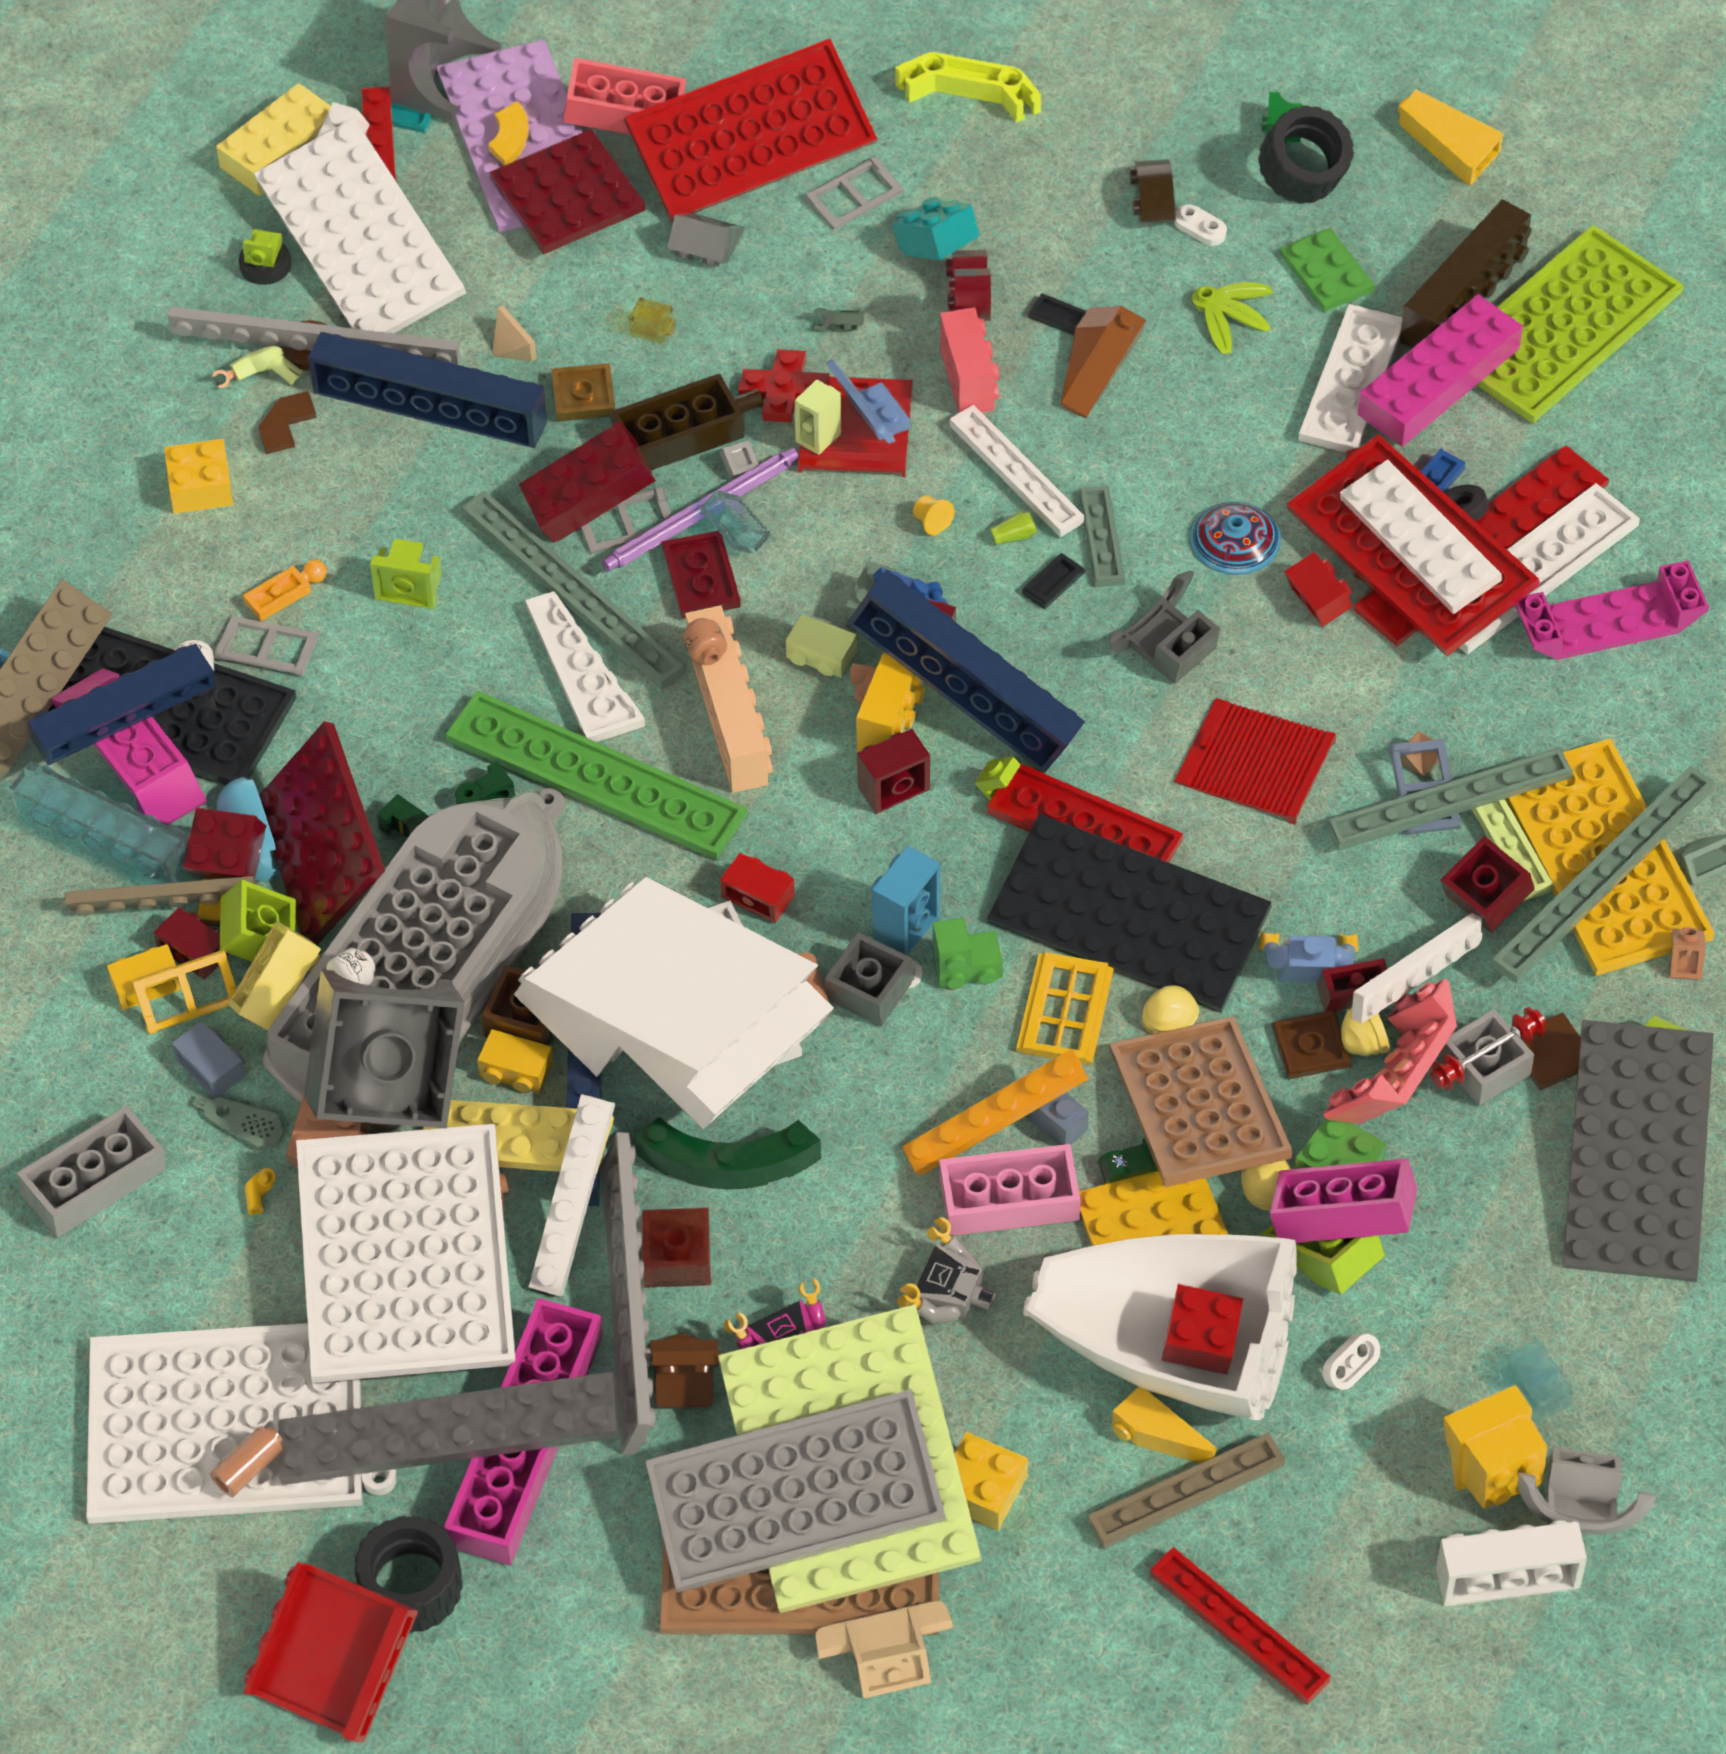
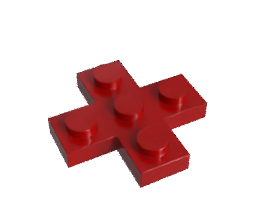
[738,349,831,423]

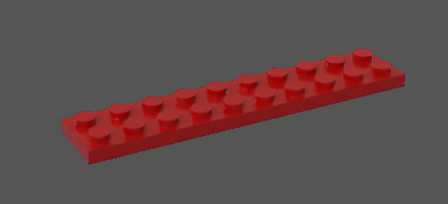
[1354,445,1609,646]

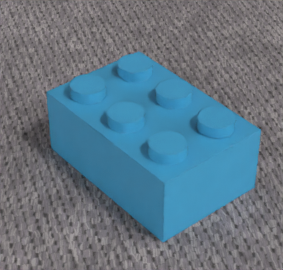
[871,845,940,956]

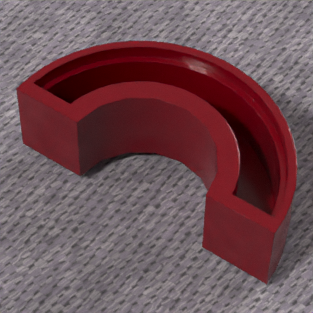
[946,250,991,321]

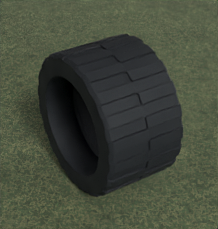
[1258,105,1354,204]
[354,1516,463,1633]

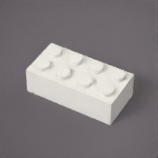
[1436,1520,1587,1606]

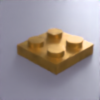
[551,363,615,421]

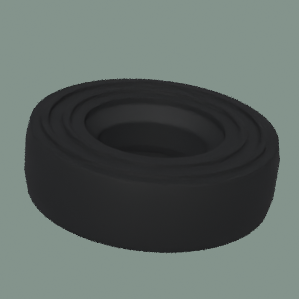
[238,243,291,285]
[1444,484,1488,521]

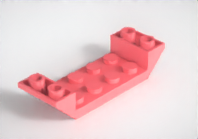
[1323,978,1457,1124]

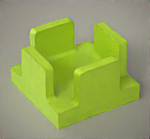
[370,539,442,609]

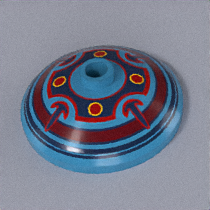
[1190,502,1281,575]

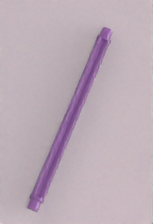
[601,448,799,572]

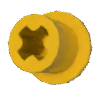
[913,495,955,536]

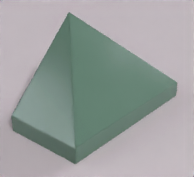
[1681,834,1726,885]

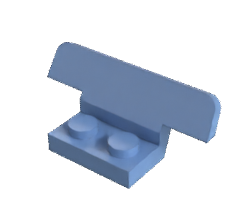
[826,358,910,444]

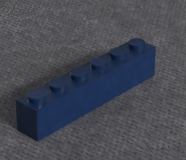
[28,643,215,766]

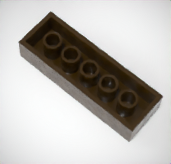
[1400,199,1532,349]

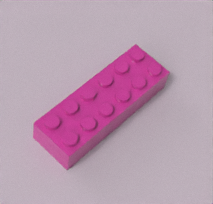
[1357,294,1523,447]

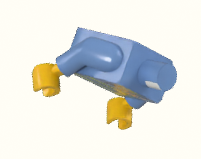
[1259,931,1358,982]

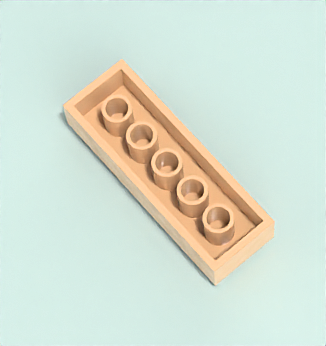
[685,606,773,793]

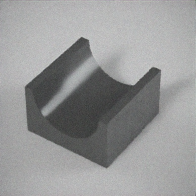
[304,969,465,1128]

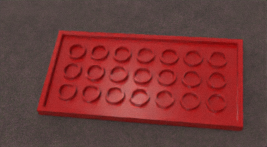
[624,38,878,222]
[1287,434,1540,657]

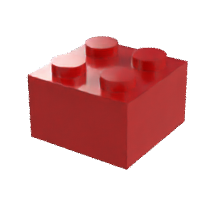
[1161,1284,1244,1375]

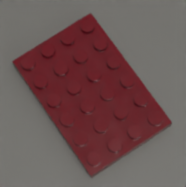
[259,721,385,945]

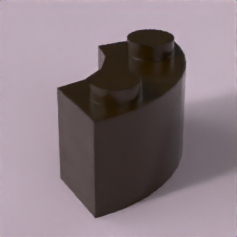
[1130,159,1176,222]

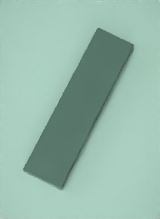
[1079,485,1125,588]

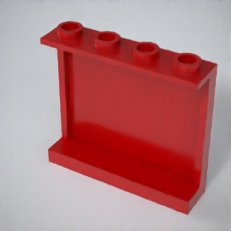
[243,1562,418,1742]

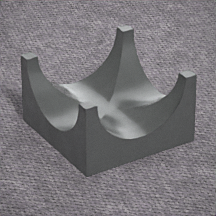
[385,0,501,121]

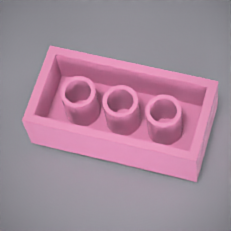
[939,1144,1080,1236]

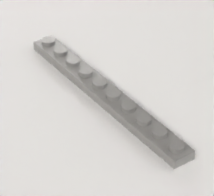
[167,306,461,365]

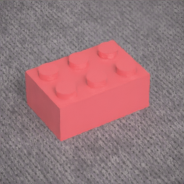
[940,307,999,413]

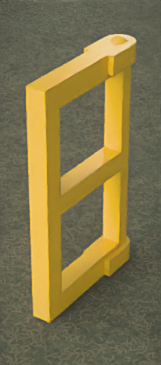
[132,950,237,1034]

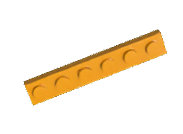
[902,1049,1089,1176]

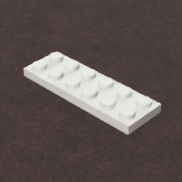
[1298,304,1402,453]
[1340,460,1502,614]

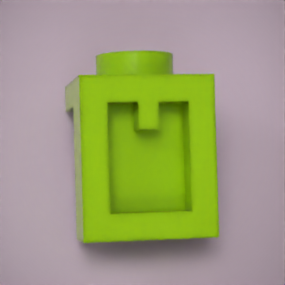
[242,229,283,267]

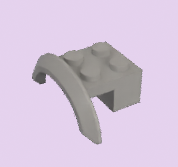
[1518,1447,1656,1535]

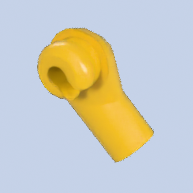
[244,1168,276,1215]

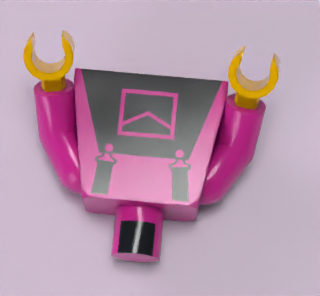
[724,1278,827,1350]

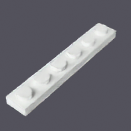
[950,405,1084,537]
[1351,913,1482,1024]
[529,1094,615,1296]

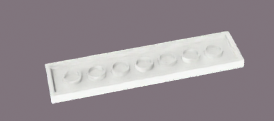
[1459,483,1640,655]

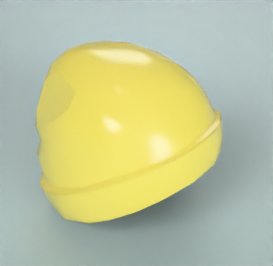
[1142,985,1199,1034]
[1341,1008,1390,1057]
[1242,1160,1290,1210]

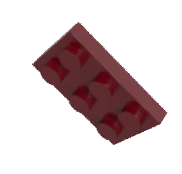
[662,530,741,619]

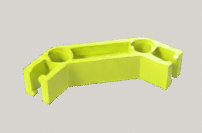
[895,52,1041,123]

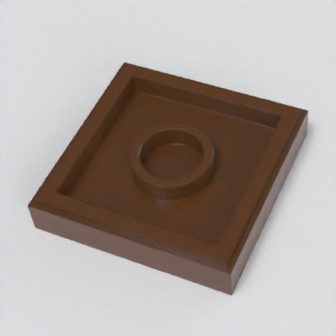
[1271,1010,1351,1080]
[1522,1012,1580,1091]

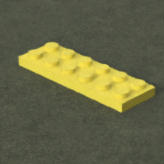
[423,1100,614,1174]

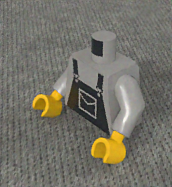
[897,1217,996,1324]

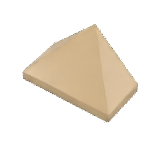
[492,305,537,362]

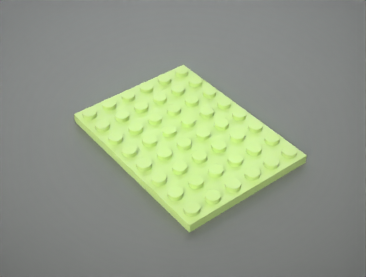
[718,1304,982,1613]

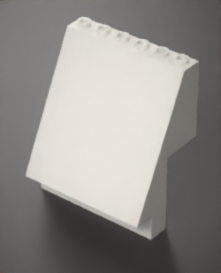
[514,877,833,1129]

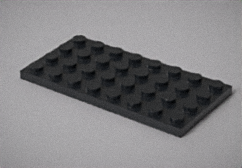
[48,626,297,785]
[987,814,1272,1013]

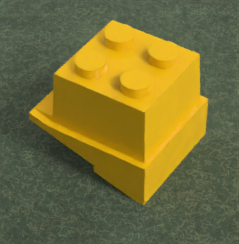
[1444,1384,1547,1509]

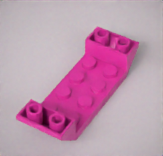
[1515,560,1709,660]
[51,668,207,834]

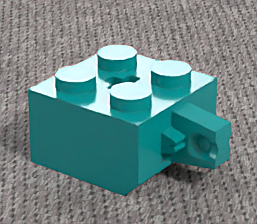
[892,197,980,261]

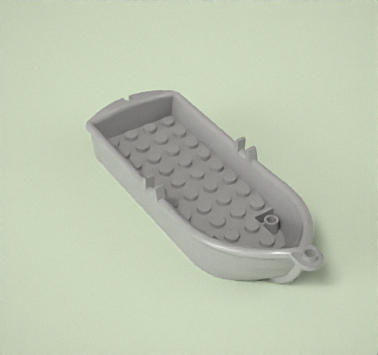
[263,788,564,1132]

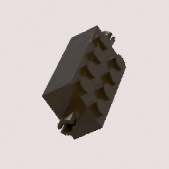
[610,373,763,471]

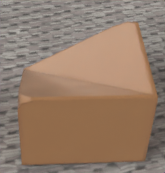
[1400,731,1439,778]

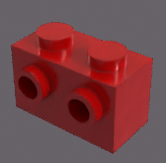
[1284,552,1352,627]
[720,853,795,923]

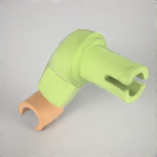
[212,346,303,388]

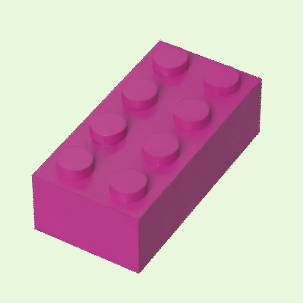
[1270,1158,1418,1243]

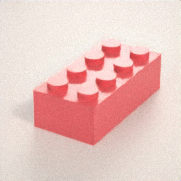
[563,58,686,135]

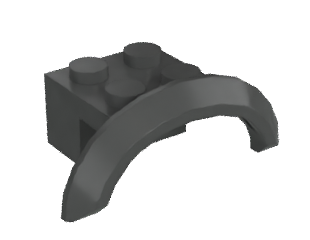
[1109,571,1221,684]

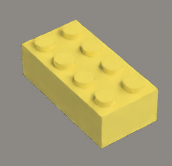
[216,83,331,196]

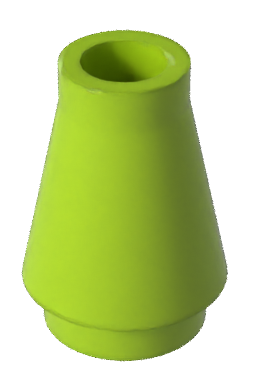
[990,511,1037,546]

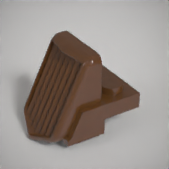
[648,1333,720,1408]

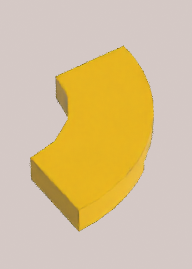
[488,101,529,165]

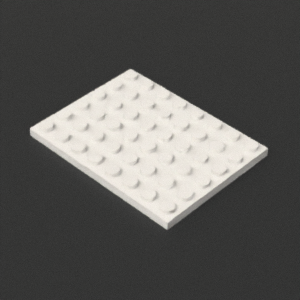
[296,1124,515,1383]
[87,1323,363,1524]

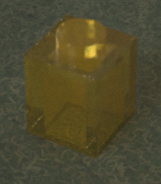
[629,297,676,344]

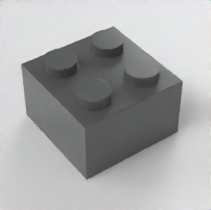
[824,932,915,1026]

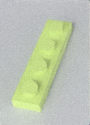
[1471,799,1553,901]

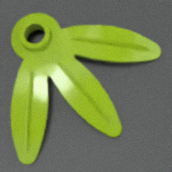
[1192,282,1273,354]

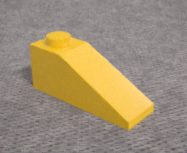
[1112,1387,1216,1464]

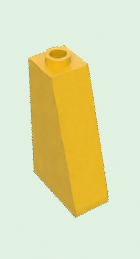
[1398,89,1503,186]

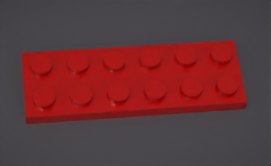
[987,763,1183,862]

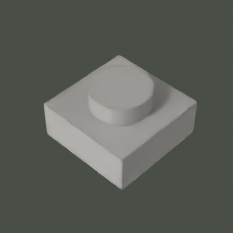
[719,440,759,479]

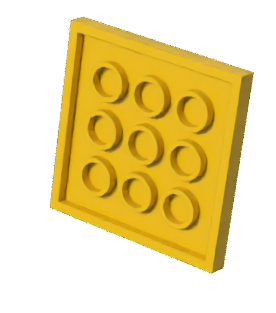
[1079,1171,1228,1246]

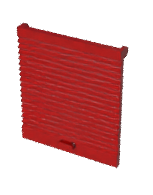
[798,376,912,477]
[1174,698,1336,825]

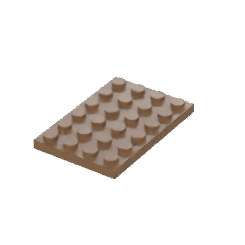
[1110,1016,1292,1187]

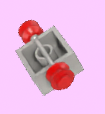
[1430,1007,1546,1106]

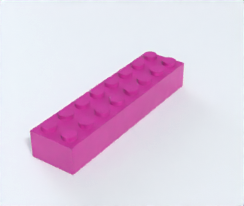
[444,1298,603,1565]

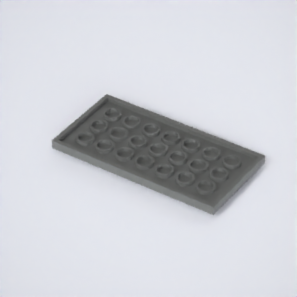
[1563,1020,1714,1282]

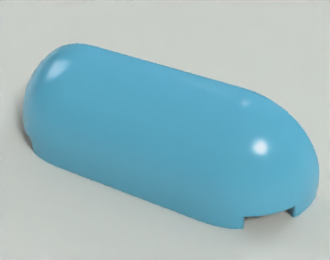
[217,777,278,881]

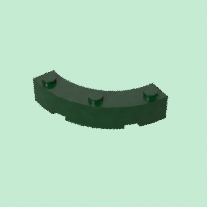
[635,1117,821,1190]

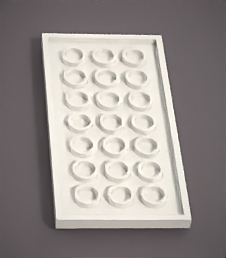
[254,118,466,333]

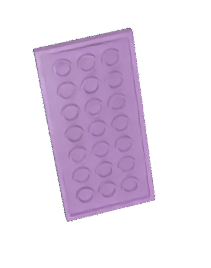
[437,39,582,233]

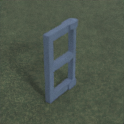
[1388,739,1461,835]

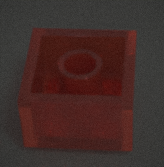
[642,1208,711,1288]

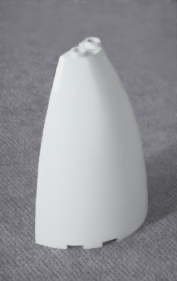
[1024,1234,1296,1420]

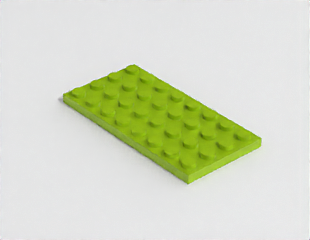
[1477,225,1684,424]

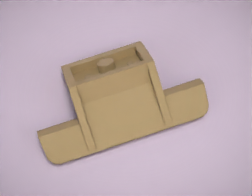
[815,1601,953,1699]

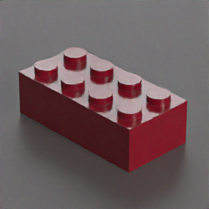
[519,421,656,543]

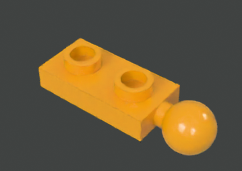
[243,559,327,621]

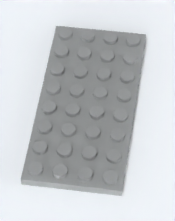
[645,1389,947,1593]

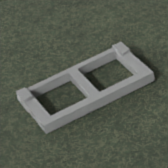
[804,156,904,230]
[581,486,672,554]
[215,616,319,677]

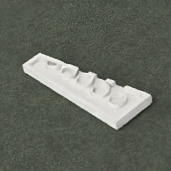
[525,591,645,742]

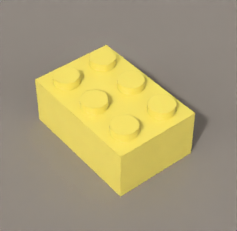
[228,921,321,1030]

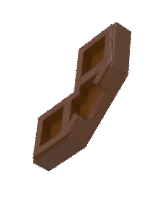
[258,391,317,454]

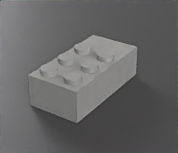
[16,1106,167,1238]

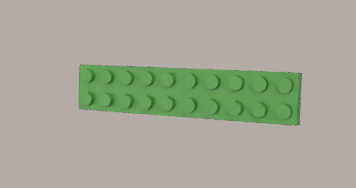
[446,690,747,861]

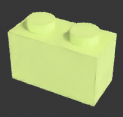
[795,380,841,455]
[786,614,857,678]

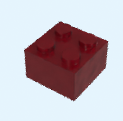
[857,729,930,814]
[183,807,266,880]
[1440,836,1535,933]

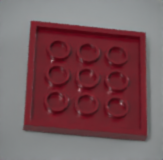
[490,129,646,255]

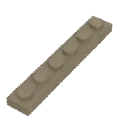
[65,876,259,915]
[1088,1432,1285,1549]

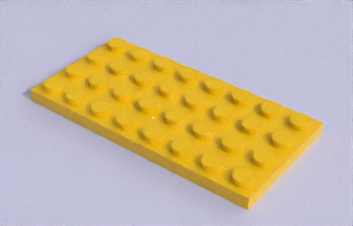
[1505,738,1715,976]

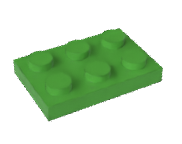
[1280,228,1375,312]

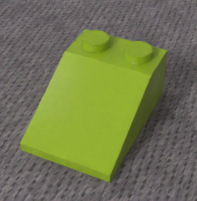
[1261,1224,1385,1295]

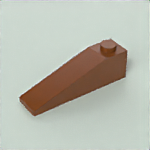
[1060,306,1147,418]

